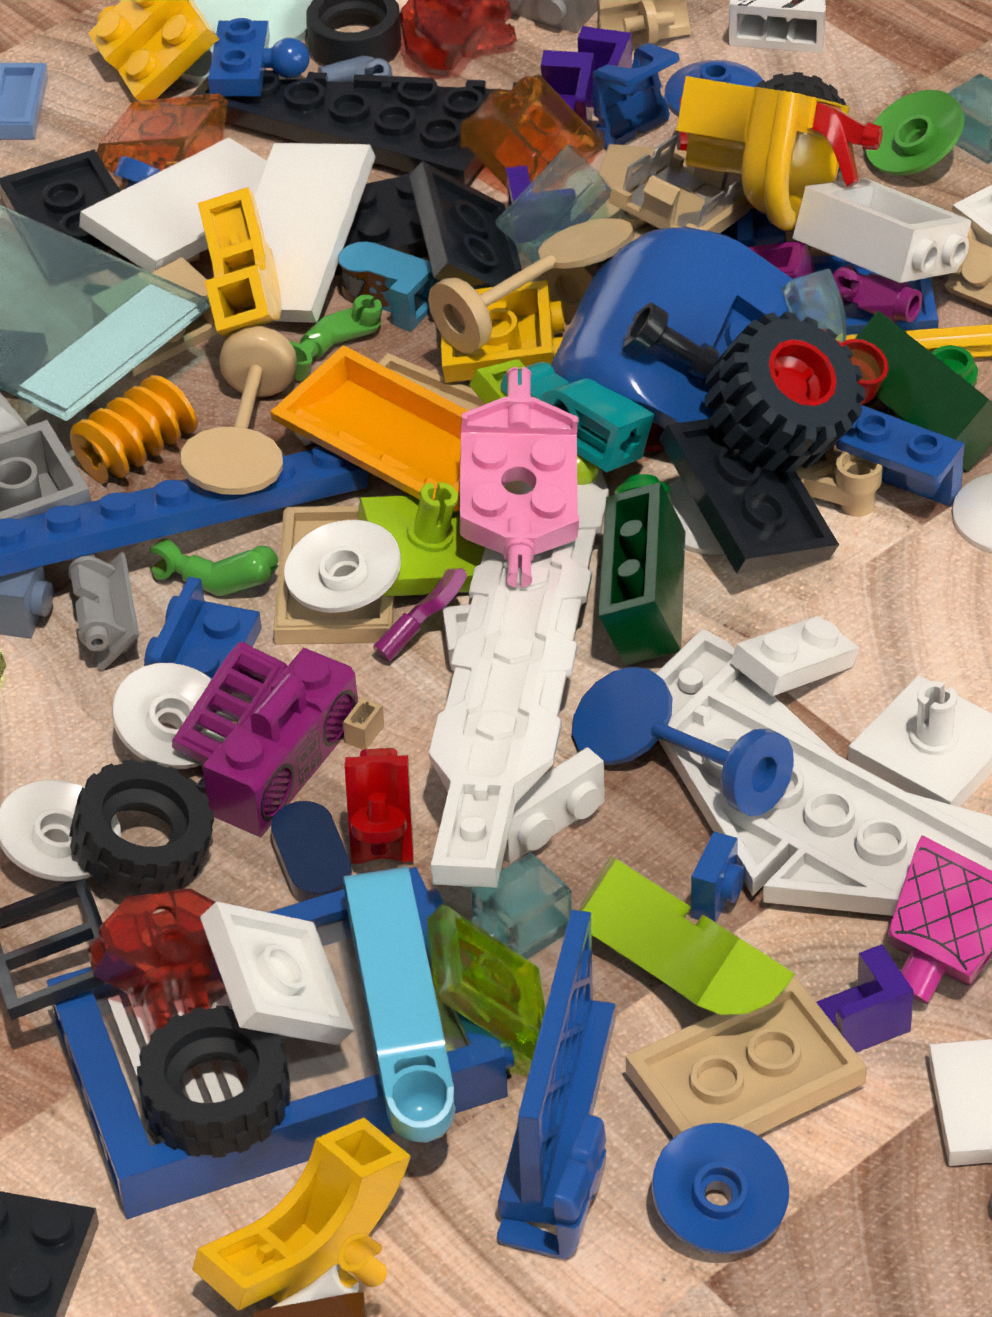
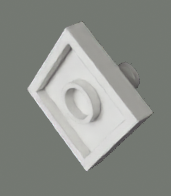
[848,675,992,807]
[200,901,354,1045]

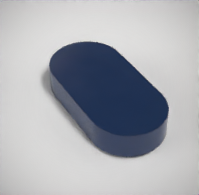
[271,801,352,902]

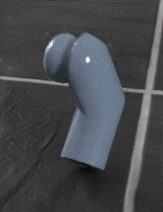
[318,56,393,82]

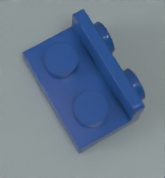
[836,405,964,507]
[144,576,262,679]

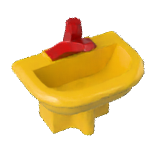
[676,76,883,232]

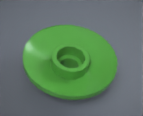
[866,90,964,176]

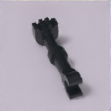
[622,302,719,380]

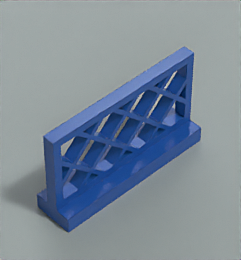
[498,910,616,1225]

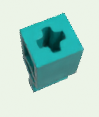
[500,362,654,472]

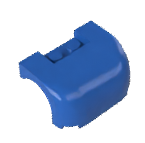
[551,227,800,429]

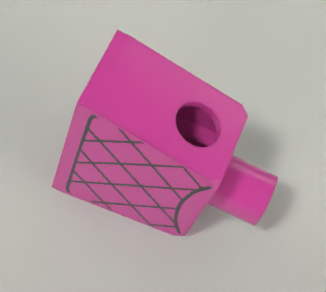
[888,835,992,1004]

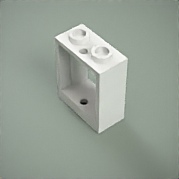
[793,178,972,283]

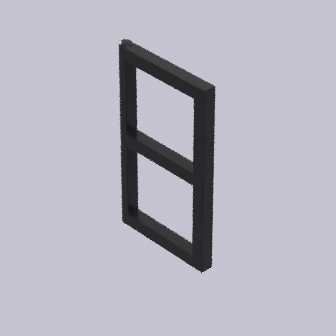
[0,879,122,1021]

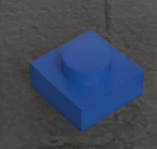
[691,831,745,922]

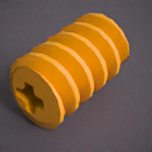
[70,375,198,484]

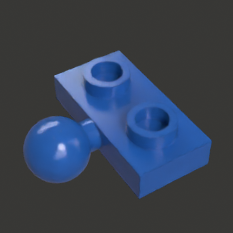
[208,18,310,96]

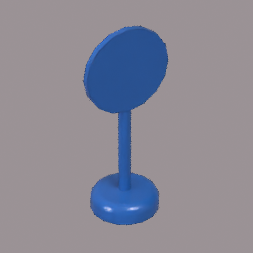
[572,667,794,816]

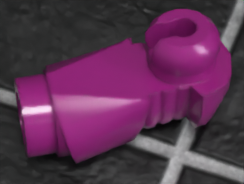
[829,265,922,323]

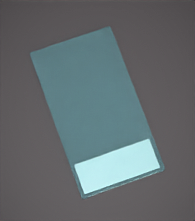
[0,205,211,421]

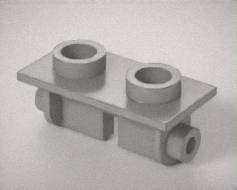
[68,552,139,672]

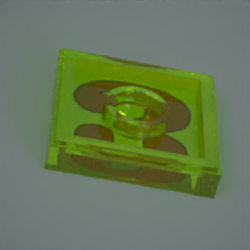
[427,904,545,1061]

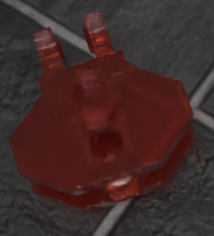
[400,0,517,76]
[87,888,215,1035]

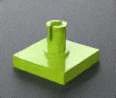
[357,482,485,597]

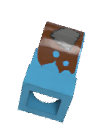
[338,242,438,332]

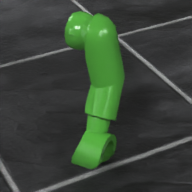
[289,295,382,381]
[149,538,279,596]

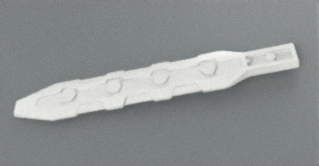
[429,468,609,888]

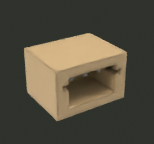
[343,697,384,750]

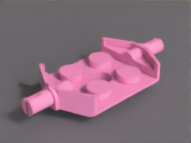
[460,367,579,588]

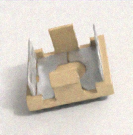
[609,134,754,234]

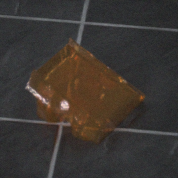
[461,74,603,192]
[97,93,228,173]

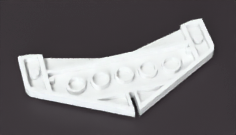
[656,629,992,916]

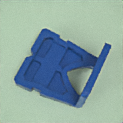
[593,43,680,149]
[497,1113,607,1259]

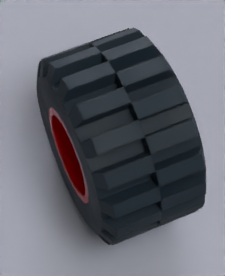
[704,312,865,472]

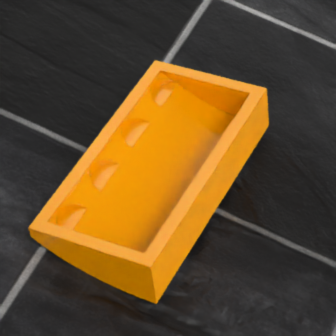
[270,345,468,512]

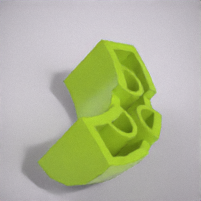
[578,855,795,1015]

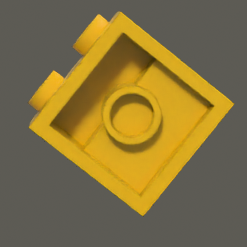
[88,0,219,108]
[441,280,565,383]

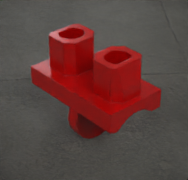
[344,748,414,864]

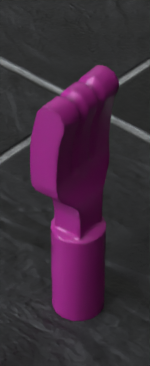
[373,568,467,662]

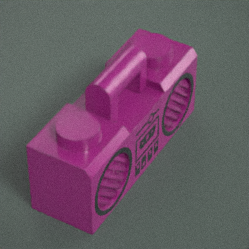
[202,647,358,837]

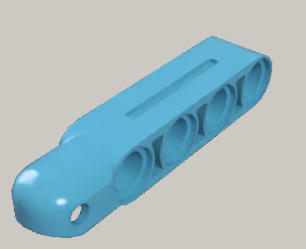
[343,866,455,1143]

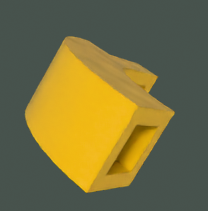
[197,187,281,337]
[192,1117,411,1311]

